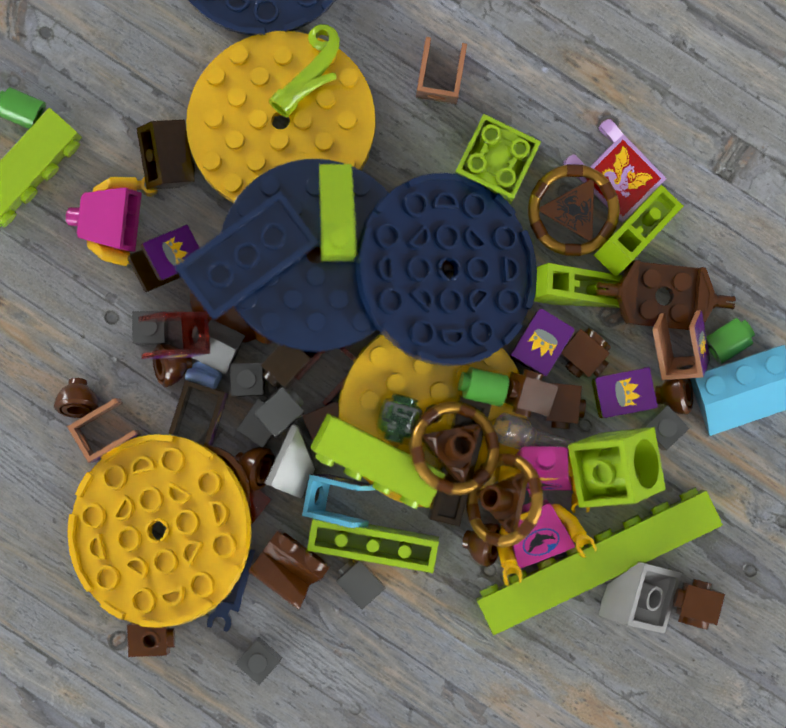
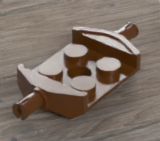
[596,260,736,330]

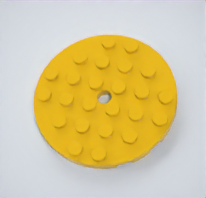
[186,31,376,203]
[338,333,527,508]
[67,434,251,627]

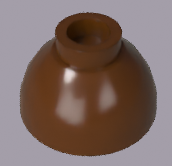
[153,344,192,387]
[54,378,99,418]
[655,378,693,414]
[235,447,275,491]
[462,523,500,567]

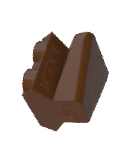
[248,529,331,610]

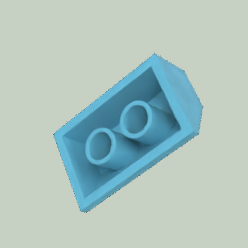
[690,345,786,436]

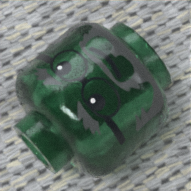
[377,394,422,443]

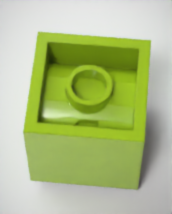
[455,114,541,205]
[568,427,666,508]

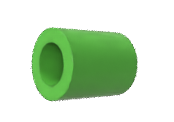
[0,87,46,129]
[706,318,755,364]
[458,367,509,407]

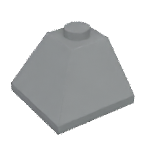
[265,425,316,499]
[598,562,682,634]

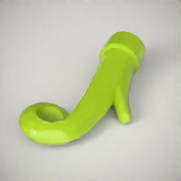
[269,24,340,117]

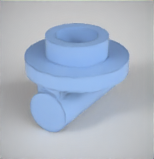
[185,360,222,389]

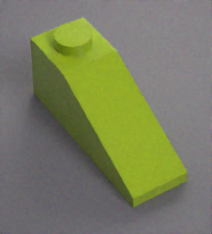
[319,164,356,261]
[593,185,683,277]
[534,263,622,308]

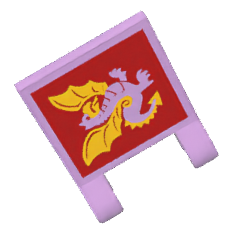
[563,119,667,223]

